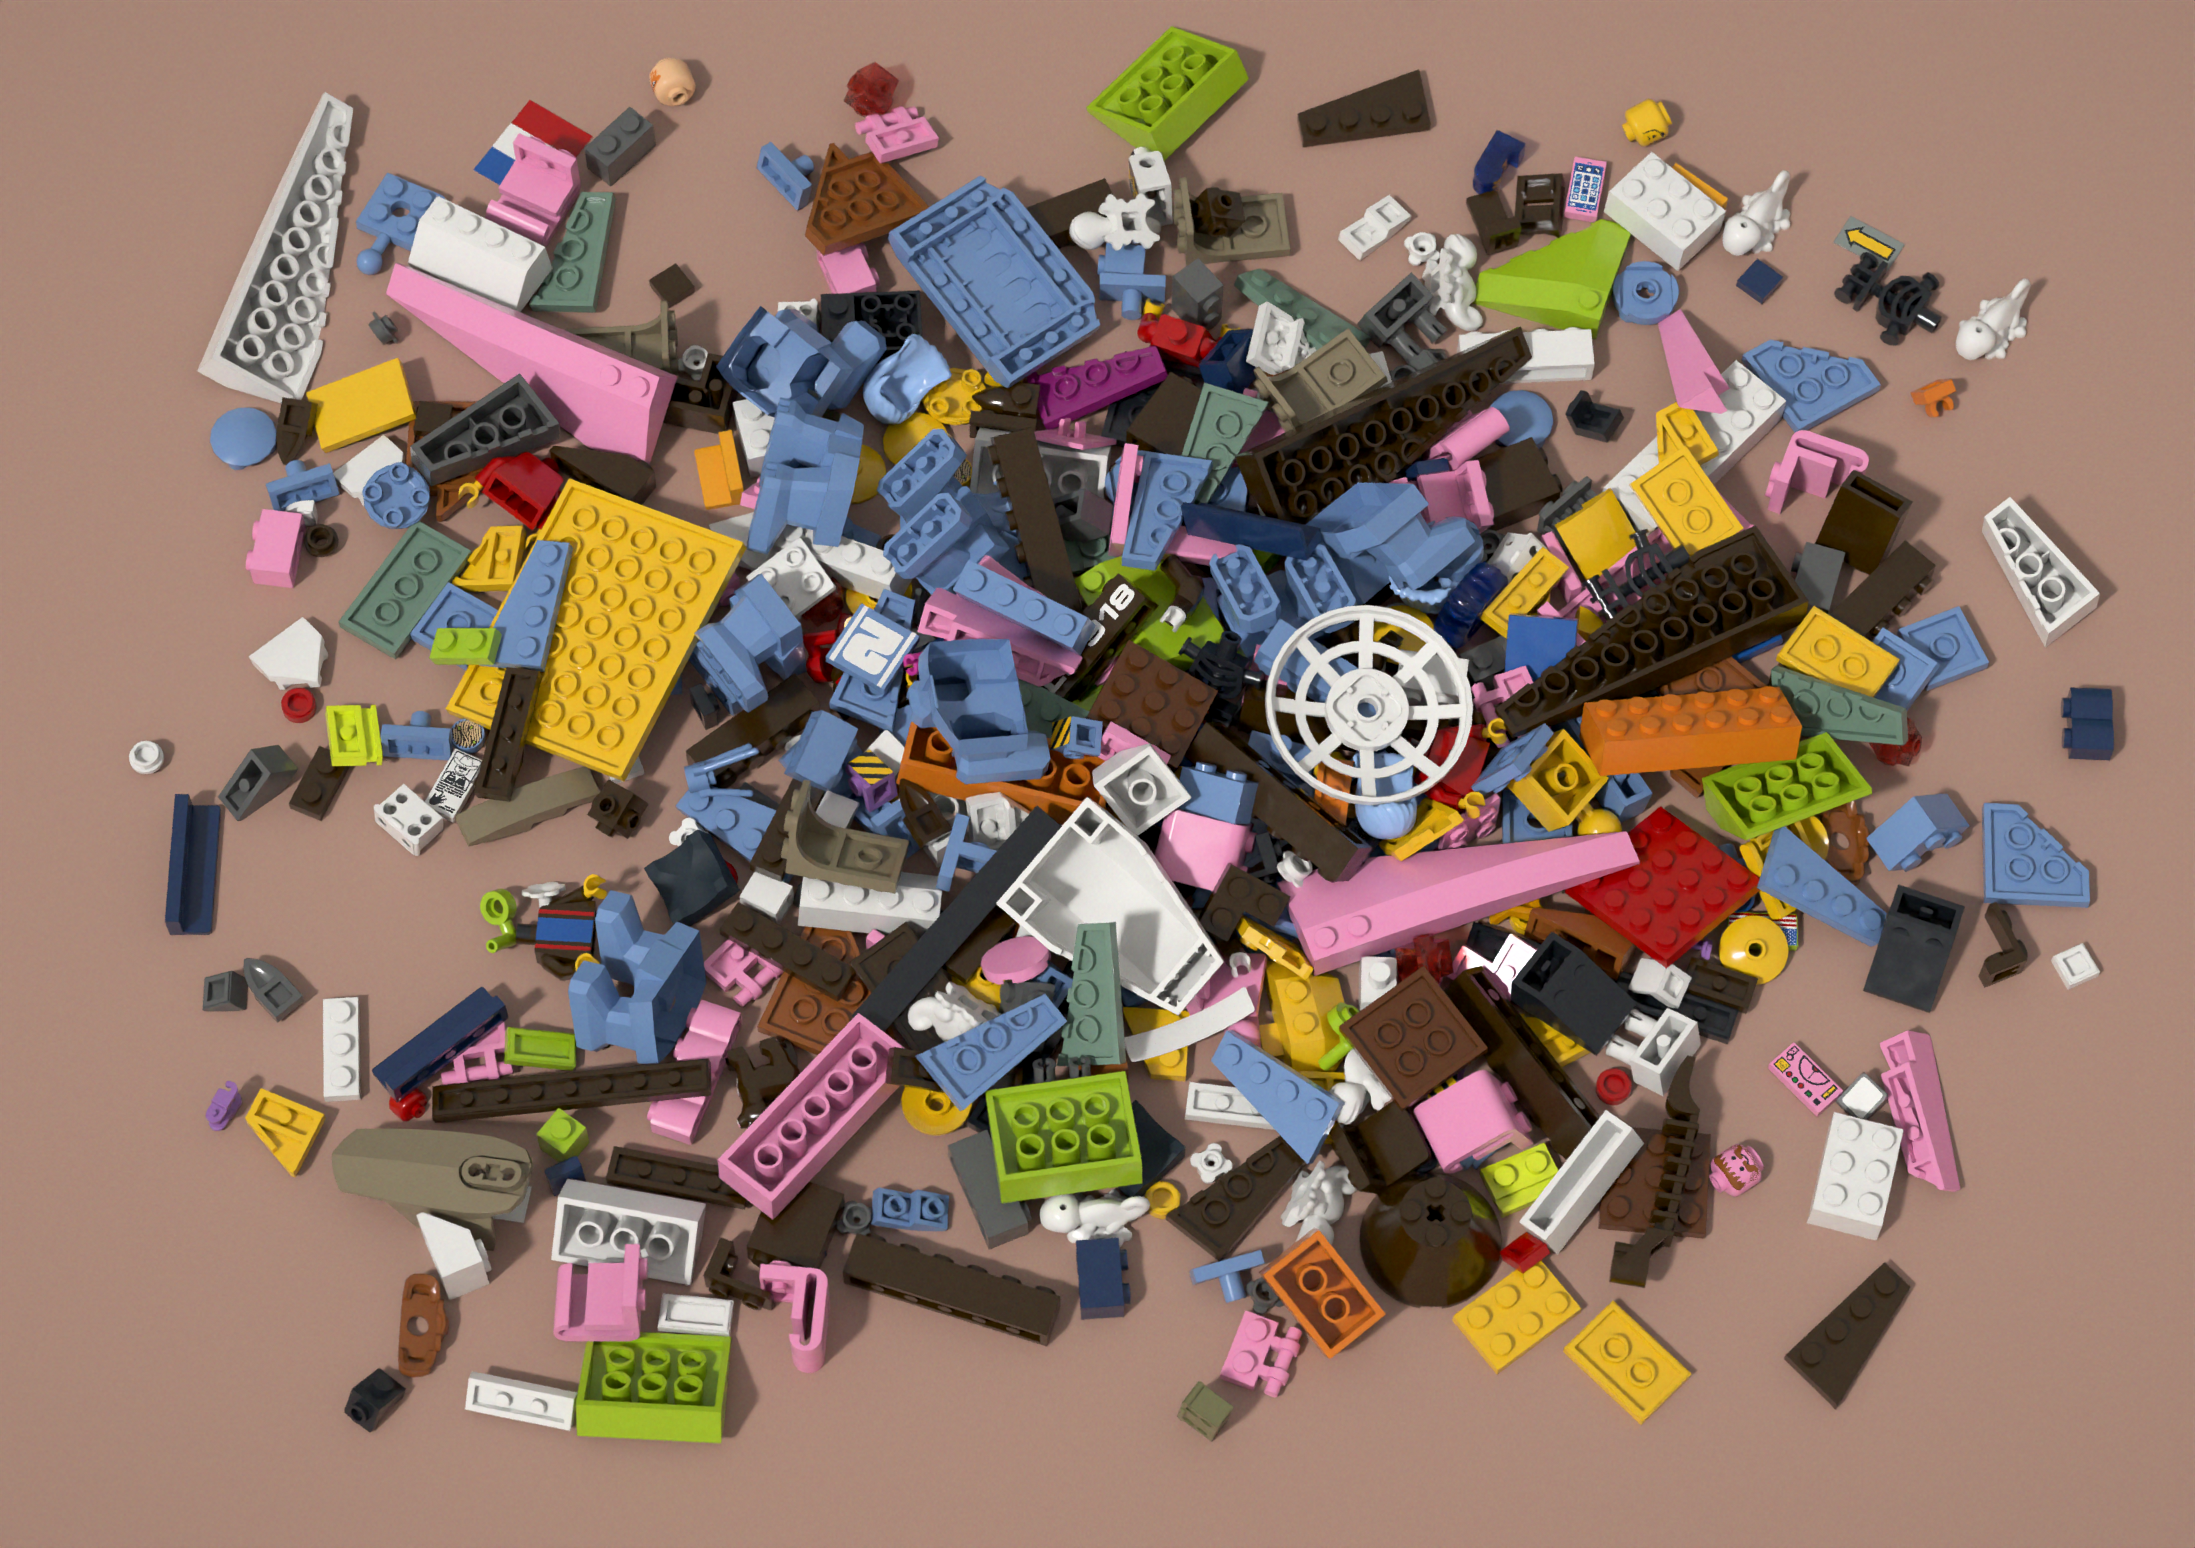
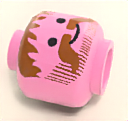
[1709,1144,1764,1197]

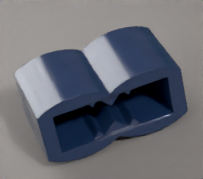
[2061,687,2114,760]

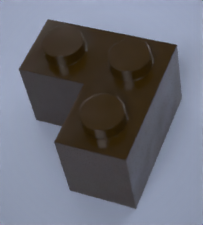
[663,353,738,434]

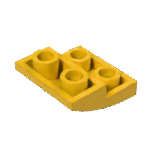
[1555,488,1636,581]

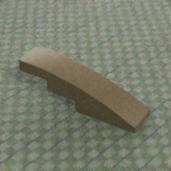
[455,766,600,847]

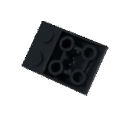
[821,290,922,364]
[1863,884,1965,1013]
[1510,932,1637,1056]

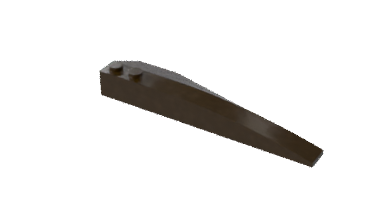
[1235,327,1532,525]
[1495,525,1809,738]

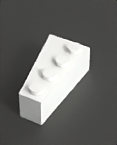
[1982,497,2100,648]

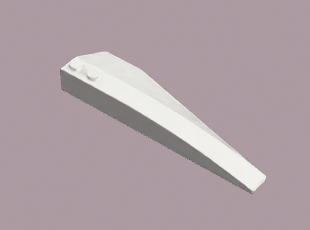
[197,92,353,403]

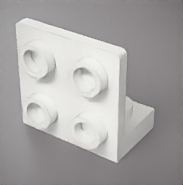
[746,538,836,633]

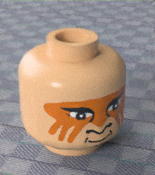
[649,58,695,106]

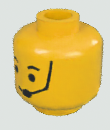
[1621,99,1672,147]

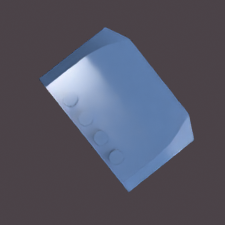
[888,176,1100,388]

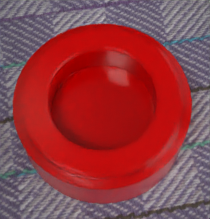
[281,688,317,723]
[1595,1068,1632,1105]

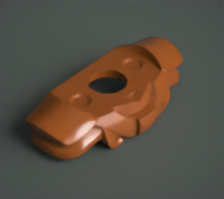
[1820,800,1870,886]
[398,1274,449,1377]

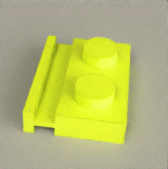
[325,705,383,766]
[1480,1143,1558,1218]

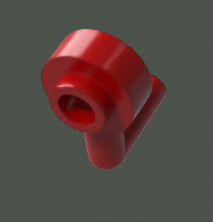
[803,629,841,683]

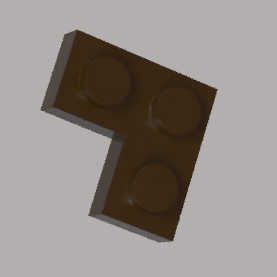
[1198,862,1291,942]

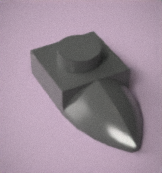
[244,958,305,1023]

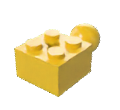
[1507,729,1622,836]

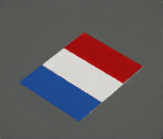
[473,100,593,185]

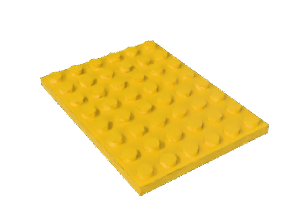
[446,478,747,782]

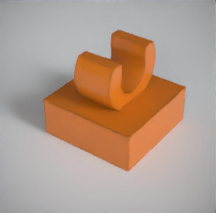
[1910,379,1956,417]

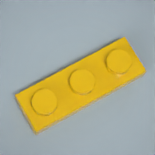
[1480,547,1569,639]

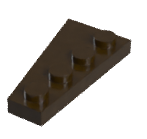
[1297,69,1431,148]
[1166,1135,1306,1261]
[1784,1262,1910,1409]

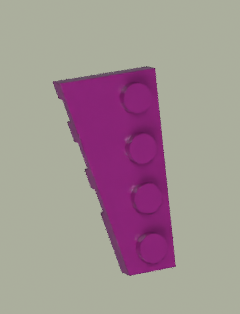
[1026,346,1168,430]

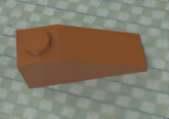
[1524,907,1637,980]

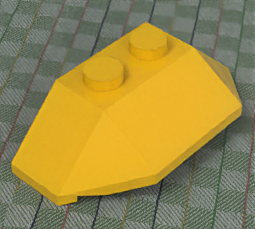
[1264,960,1345,1072]

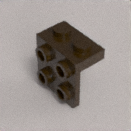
[1329,1101,1432,1194]

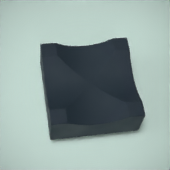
[644,829,740,927]
[1118,1100,1186,1198]

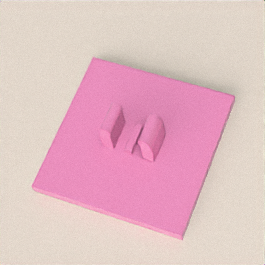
[1034,418,1117,450]

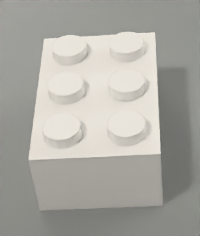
[1604,152,1726,271]
[1807,1112,1904,1241]

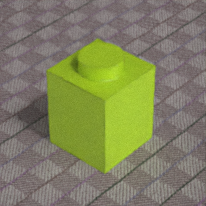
[536,1108,590,1163]

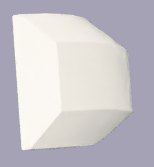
[996,797,1225,1015]

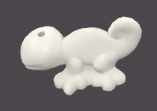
[1723,170,1790,256]
[1069,193,1162,251]
[1422,234,1483,331]
[1956,278,2031,360]
[908,982,1001,1042]
[1329,1049,1391,1125]
[1281,1161,1357,1245]
[1040,1189,1150,1247]

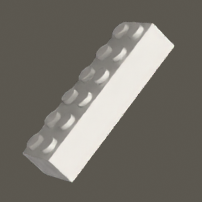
[1603,360,1786,536]

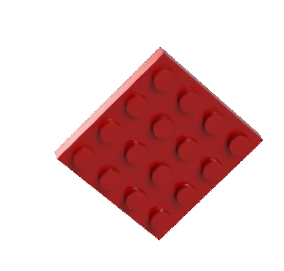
[1565,806,1760,969]

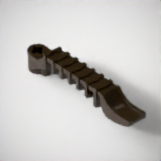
[1609,1056,1700,1288]

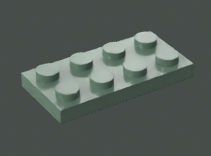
[338,521,472,660]

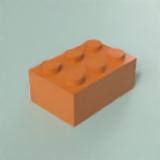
[1259,1227,1386,1359]

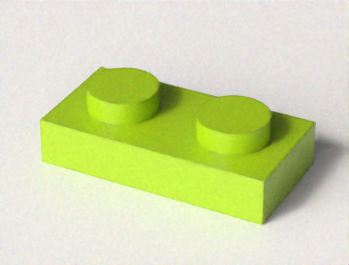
[429,628,502,665]

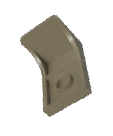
[1173,178,1290,265]
[565,300,679,376]
[1253,328,1388,432]
[781,779,909,894]

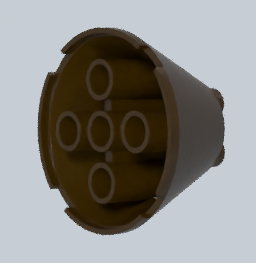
[1360,1172,1502,1309]

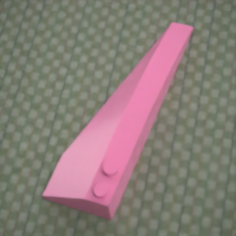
[386,263,678,465]
[1277,831,1640,976]

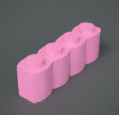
[647,1000,742,1145]

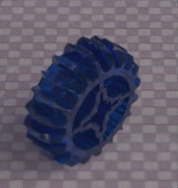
[1433,561,1508,649]

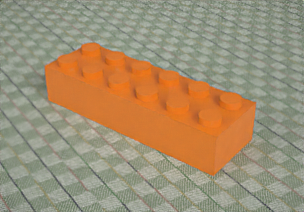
[1579,686,1802,776]
[896,722,1106,825]

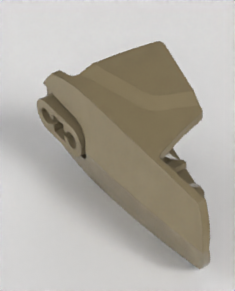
[332,1128,534,1251]

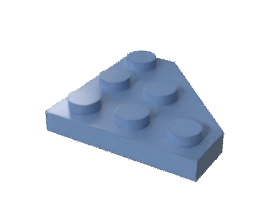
[1741,339,1881,433]
[1982,803,2090,908]

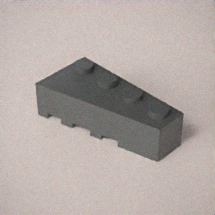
[410,373,560,486]

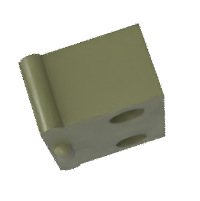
[1177,1381,1233,1442]

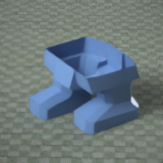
[716,306,886,418]
[746,397,864,554]
[877,429,1010,595]
[1306,483,1477,606]
[1209,544,1357,667]
[689,574,807,716]
[906,639,1050,784]
[568,890,706,1063]

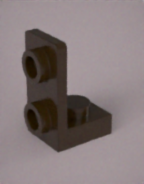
[1466,190,1521,255]
[1978,902,2028,988]
[704,1237,774,1311]

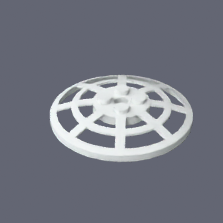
[1265,605,1473,806]

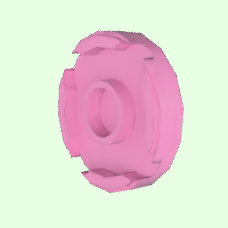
[981,936,1051,985]

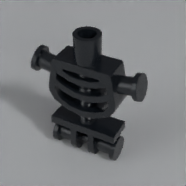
[1834,252,1942,346]
[1581,529,1690,621]
[1178,631,1265,729]

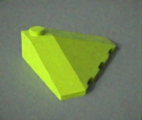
[1472,219,1631,339]

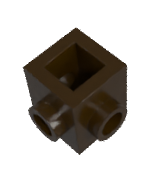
[1190,187,1245,237]
[587,779,649,839]

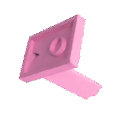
[1108,443,1237,566]

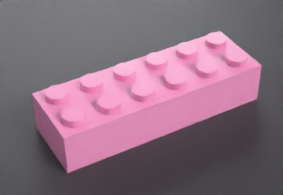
[718,1013,905,1220]

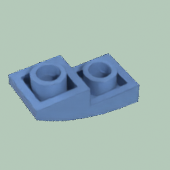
[871,1187,949,1231]

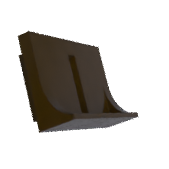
[1514,173,1565,238]

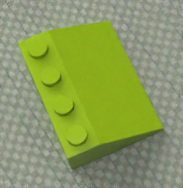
[1086,26,1249,161]
[1074,556,1225,672]
[1702,732,1872,840]
[985,1071,1142,1203]
[576,1332,731,1443]

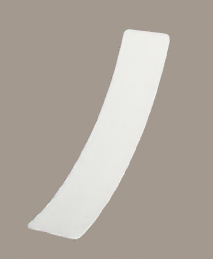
[1124,987,1255,1062]

